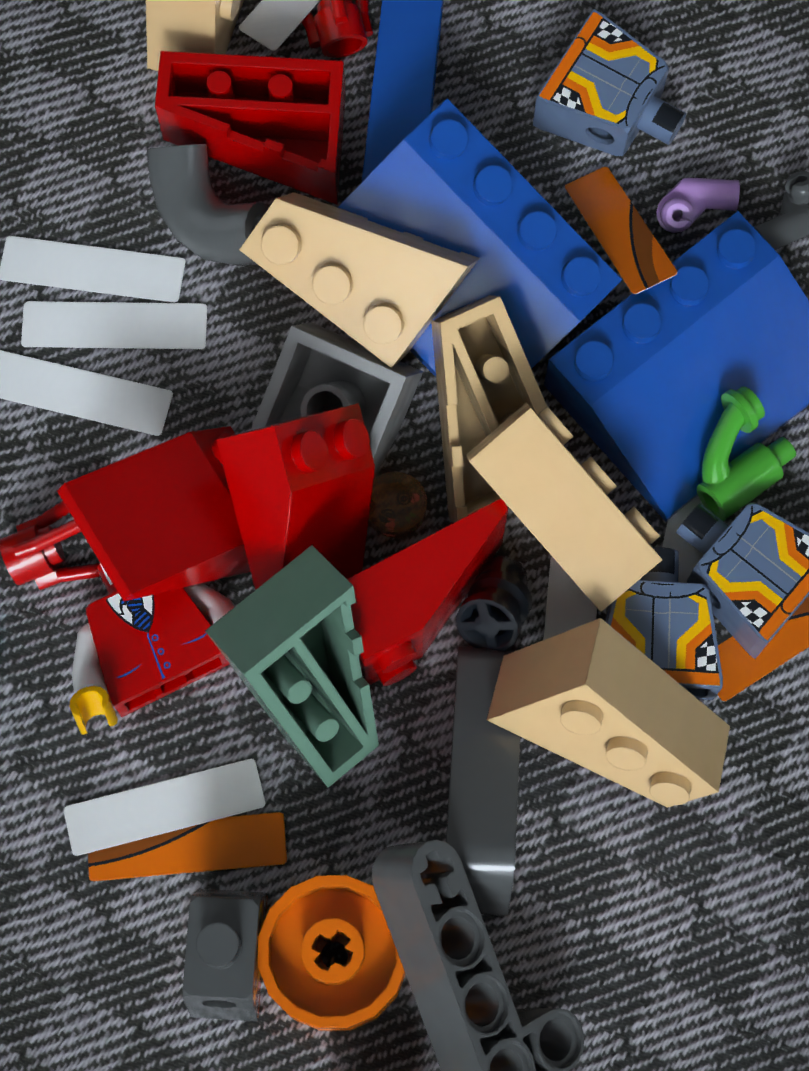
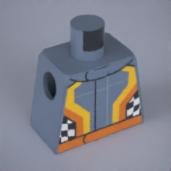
[533,9,686,156]
[676,502,809,659]
[605,547,723,700]

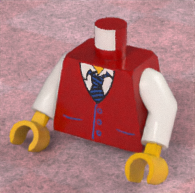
[70,563,235,735]

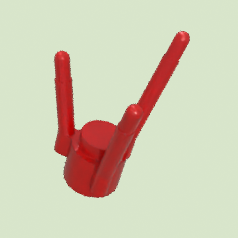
[302,0,373,58]
[0,501,100,590]

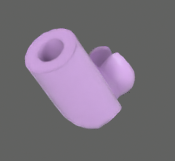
[656,177,740,233]

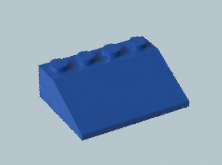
[337,98,622,377]
[544,211,809,522]

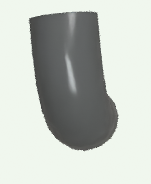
[147,144,269,266]

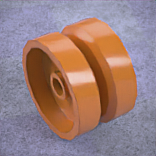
[258,875,406,1031]

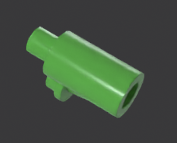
[696,386,796,521]

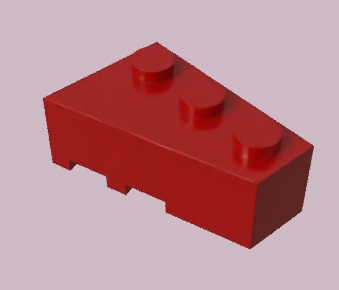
[155,51,346,205]

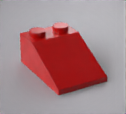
[216,403,375,590]
[57,426,250,601]
[347,498,508,686]

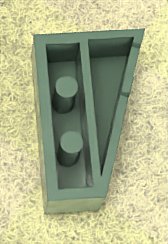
[205,545,379,788]

